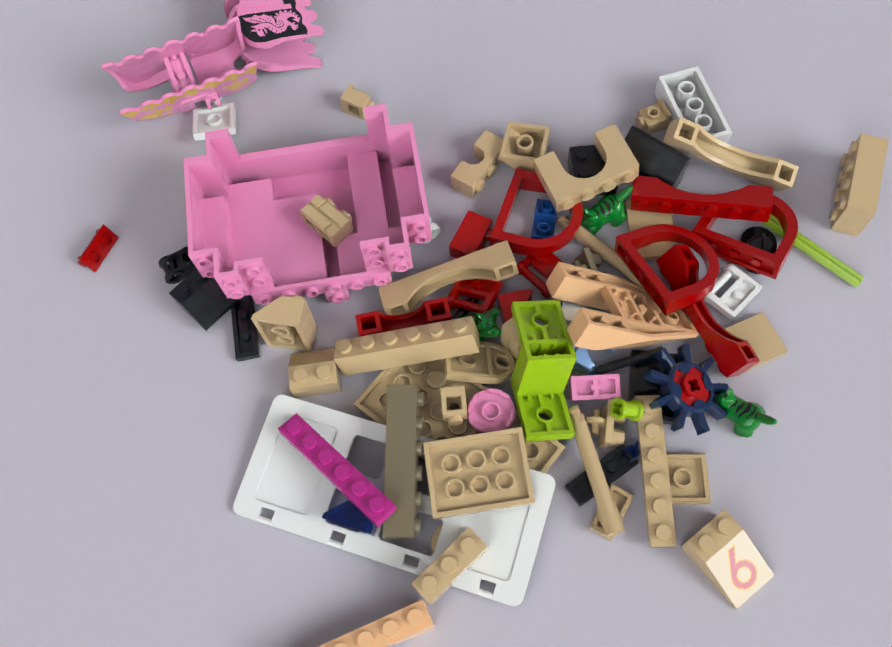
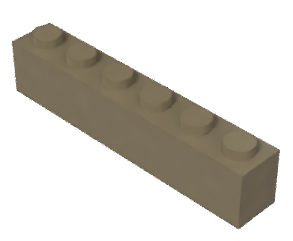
[382,384,424,539]

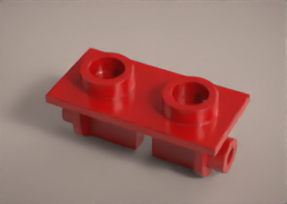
[77,224,119,272]

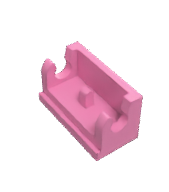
[568,374,621,401]

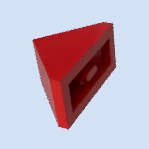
[497,288,533,324]

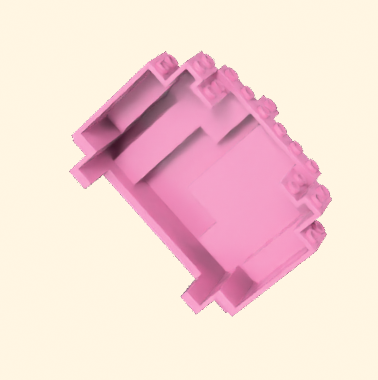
[183,103,432,305]

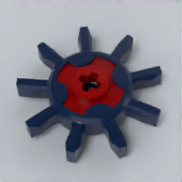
[643,343,729,436]

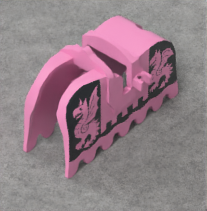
[224,0,324,72]

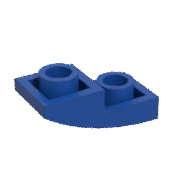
[531,199,557,239]

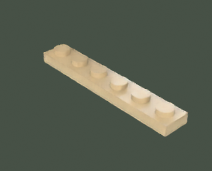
[634,395,677,548]

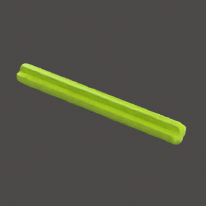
[762,214,864,287]

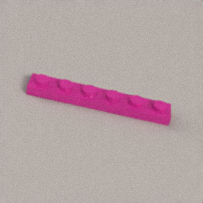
[278,413,397,527]

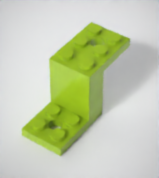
[510,300,577,442]

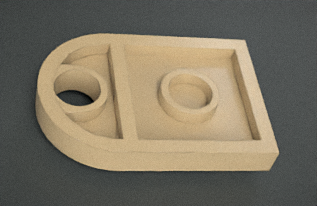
[443,341,515,384]

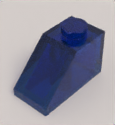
[322,500,377,536]

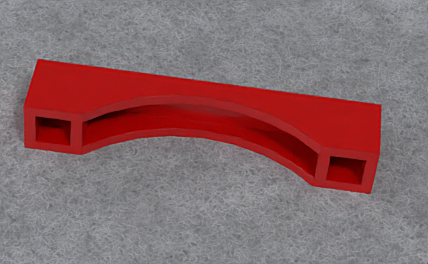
[630,176,773,222]
[656,245,760,378]

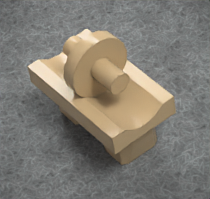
[586,399,626,449]

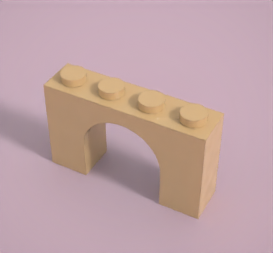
[534,124,639,212]

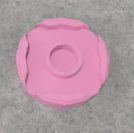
[467,388,516,434]

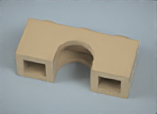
[451,130,503,199]
[411,527,489,605]

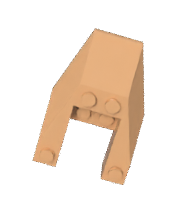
[545,261,699,350]

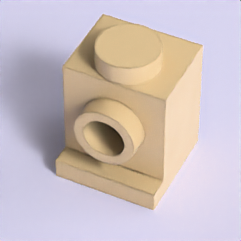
[340,84,374,120]
[636,99,672,135]
[440,385,468,425]

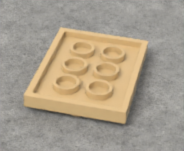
[423,427,535,520]

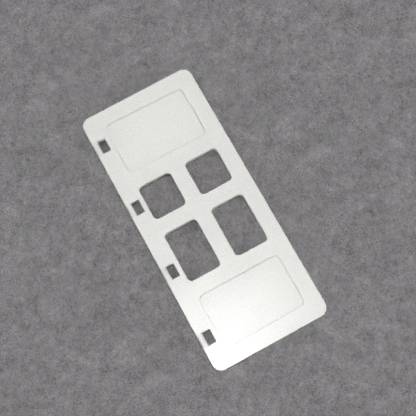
[233,395,555,606]

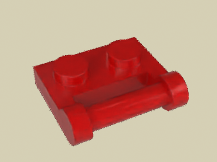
[517,253,564,299]
[447,279,503,313]

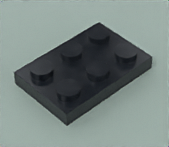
[627,349,678,425]

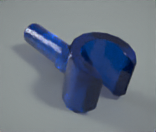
[621,440,640,463]

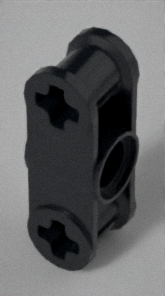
[158,246,197,284]

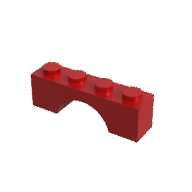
[355,297,452,337]

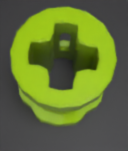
[610,397,644,422]

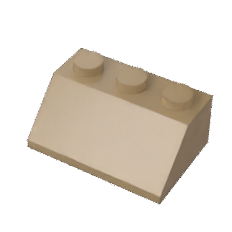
[251,295,318,351]

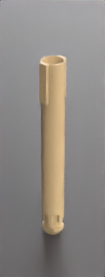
[557,215,643,287]
[568,405,625,537]

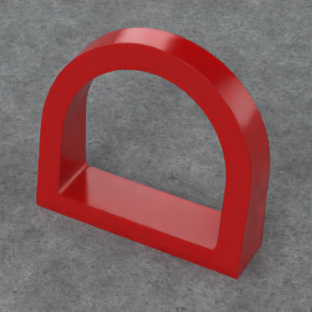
[489,167,583,256]
[692,190,798,280]
[615,224,720,316]

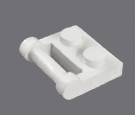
[703,264,762,321]

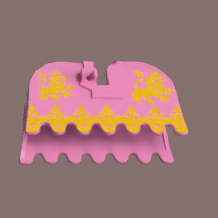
[101,17,257,121]

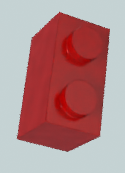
[449,210,493,259]

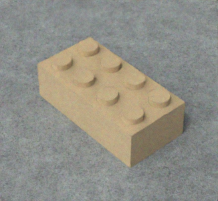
[829,133,889,237]

